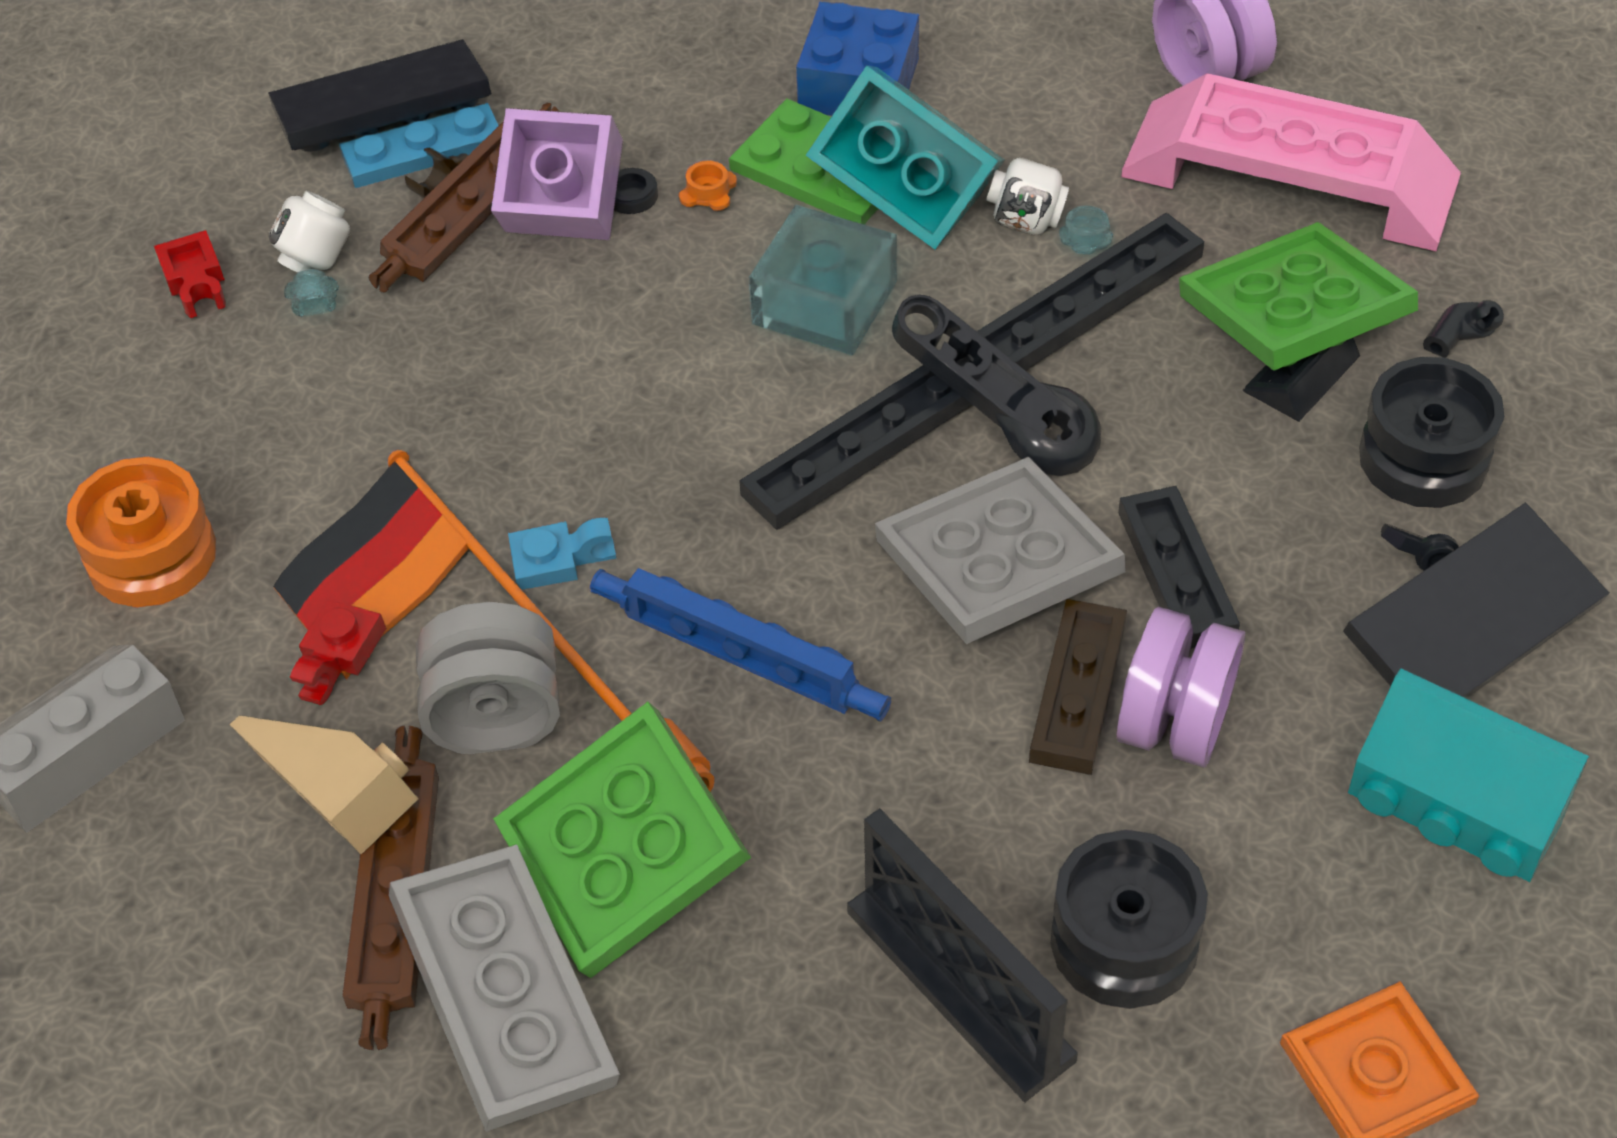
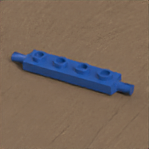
[590,568,891,722]

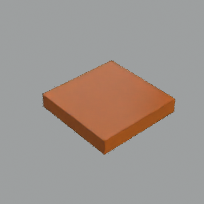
[1280,981,1479,1138]

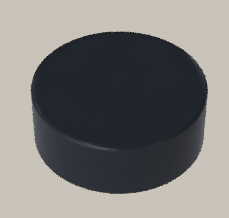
[614,168,658,214]

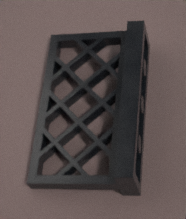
[847,808,1078,1103]

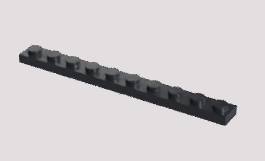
[739,212,1205,530]

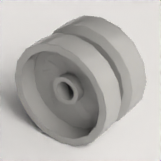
[416,602,560,754]

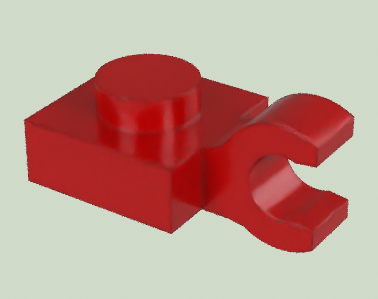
[290,599,387,706]

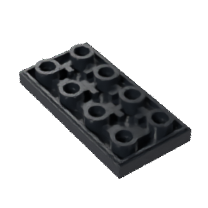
[268,39,492,152]
[1343,502,1610,698]

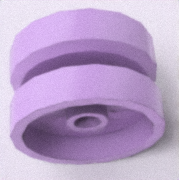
[1152,0,1277,86]
[1117,607,1245,768]

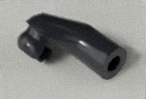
[1423,300,1504,358]

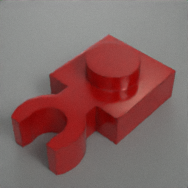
[154,230,226,318]

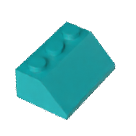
[806,66,1005,250]
[1348,668,1589,882]

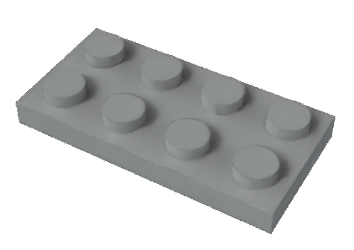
[389,845,620,1132]

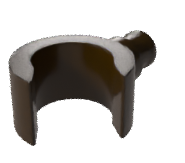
[405,148,468,198]

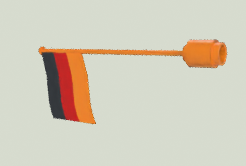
[273,450,715,792]

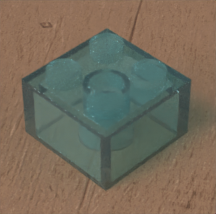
[749,205,897,356]

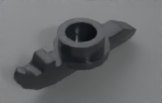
[1381,523,1459,571]

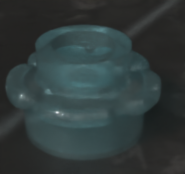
[1059,206,1113,254]
[284,269,339,317]

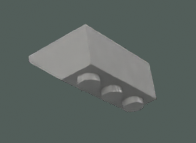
[0,645,185,833]

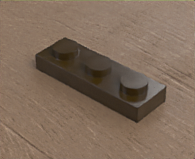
[1029,599,1127,775]

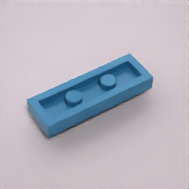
[339,103,499,188]

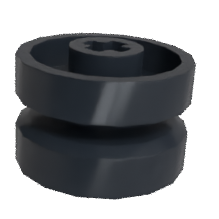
[1359,357,1505,508]
[1050,829,1208,1009]

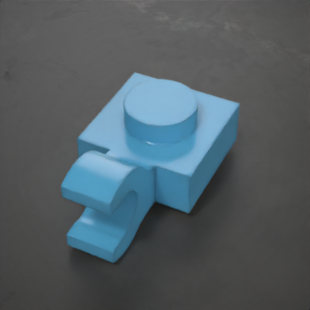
[508,518,617,590]

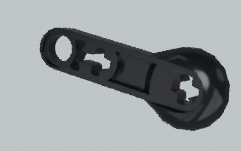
[892,294,1102,476]

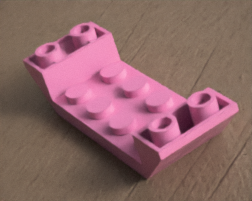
[1121,73,1461,251]

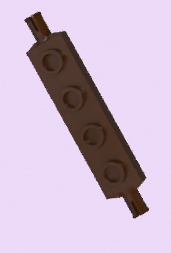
[369,103,560,293]
[342,726,439,1050]

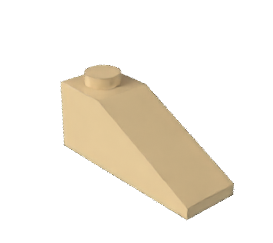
[229,716,418,854]

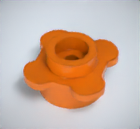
[679,161,737,211]

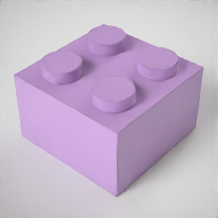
[491,108,623,240]

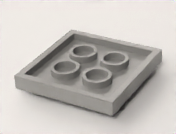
[875,457,1125,644]

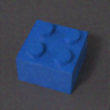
[796,1,919,116]

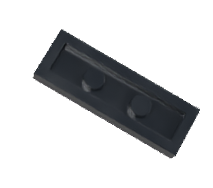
[1118,486,1240,649]

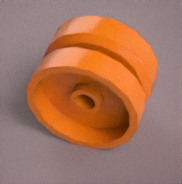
[66,456,216,607]

